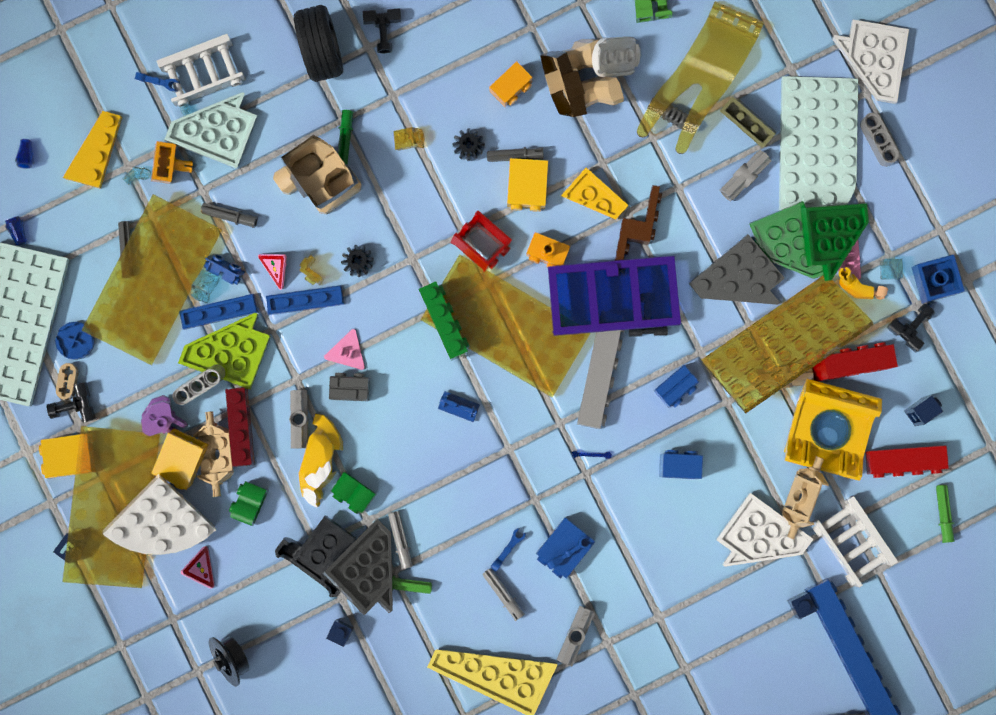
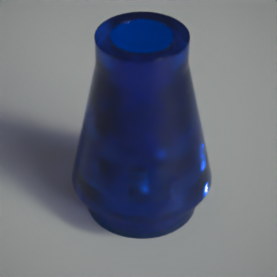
[15,139,34,169]
[5,216,27,246]

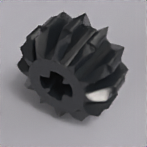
[452,128,485,161]
[341,245,374,277]

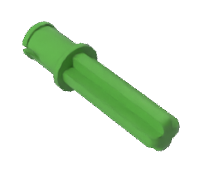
[936,485,955,543]
[392,576,432,594]

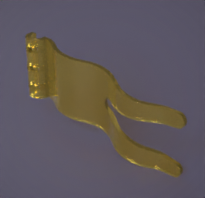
[637,1,764,154]

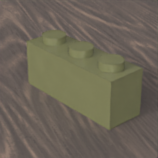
[720,95,777,148]

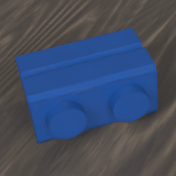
[654,365,699,408]

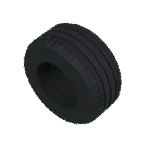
[293,5,343,82]

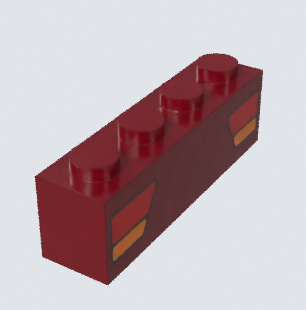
[225,387,255,467]

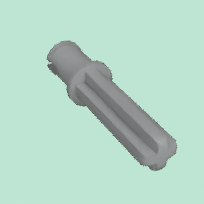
[388,511,413,569]
[483,568,525,621]

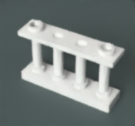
[157,34,246,107]
[812,496,898,588]

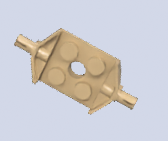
[193,411,234,497]
[782,456,829,540]

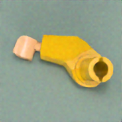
[838,267,888,300]

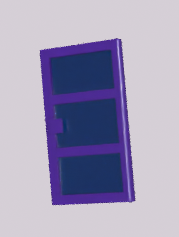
[548,256,681,336]

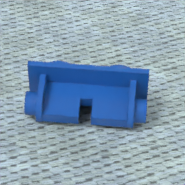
[204,254,245,285]
[438,391,480,422]

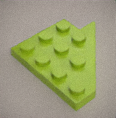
[178,313,271,390]

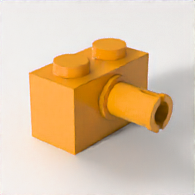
[151,141,193,184]
[526,232,570,268]

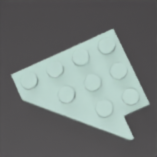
[164,92,257,169]

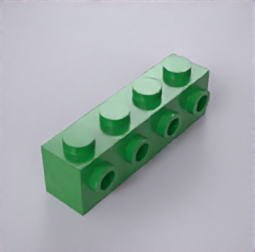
[419,281,470,361]

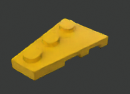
[561,168,629,220]

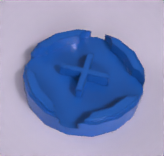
[55,322,95,360]

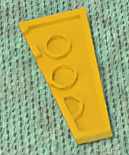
[63,111,122,189]

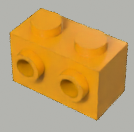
[489,61,533,107]

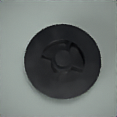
[209,636,249,687]

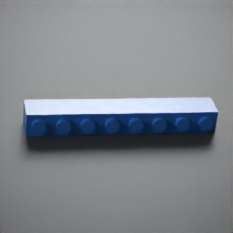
[804,579,901,715]

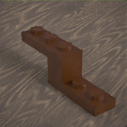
[614,185,662,278]

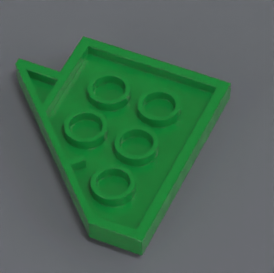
[749,201,824,279]
[801,203,869,281]

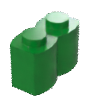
[331,472,377,514]
[229,481,268,526]

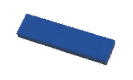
[266,285,344,315]
[179,294,258,330]

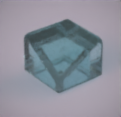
[880,259,903,280]

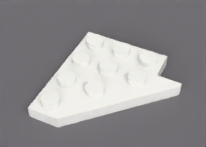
[832,19,909,104]
[716,493,813,567]

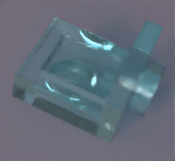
[190,269,220,303]

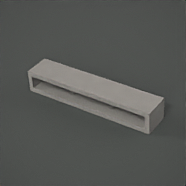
[577,311,626,429]

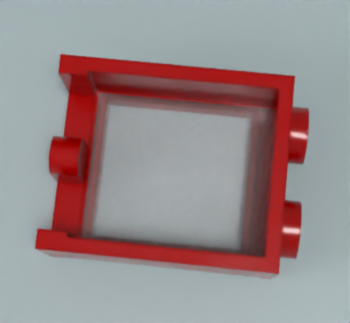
[450,211,512,272]

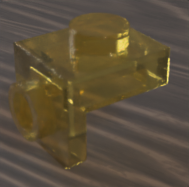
[393,127,425,151]
[299,255,324,286]

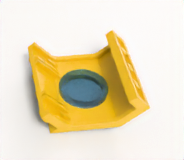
[784,379,882,481]

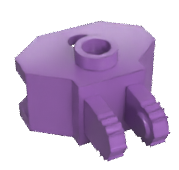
[141,395,188,436]

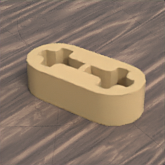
[56,363,78,400]

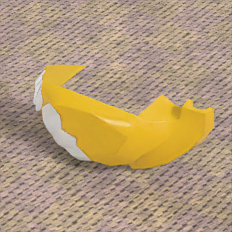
[299,413,343,508]

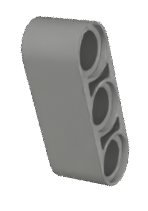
[860,112,899,167]
[173,364,225,405]

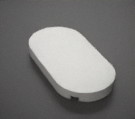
[592,36,641,77]

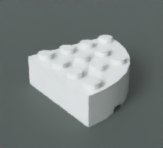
[103,474,216,555]

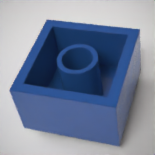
[911,255,965,304]
[659,450,703,479]

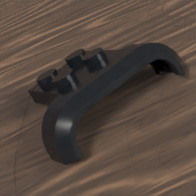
[275,515,356,597]

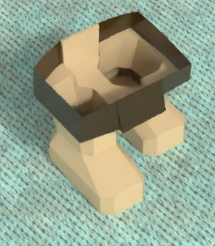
[540,39,624,117]
[273,135,362,215]

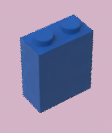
[536,517,595,579]

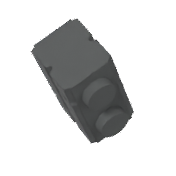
[329,373,370,401]

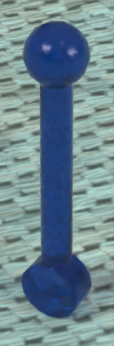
[571,450,612,459]

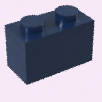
[904,395,943,426]

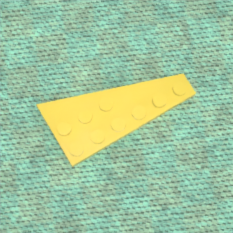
[427,649,558,715]

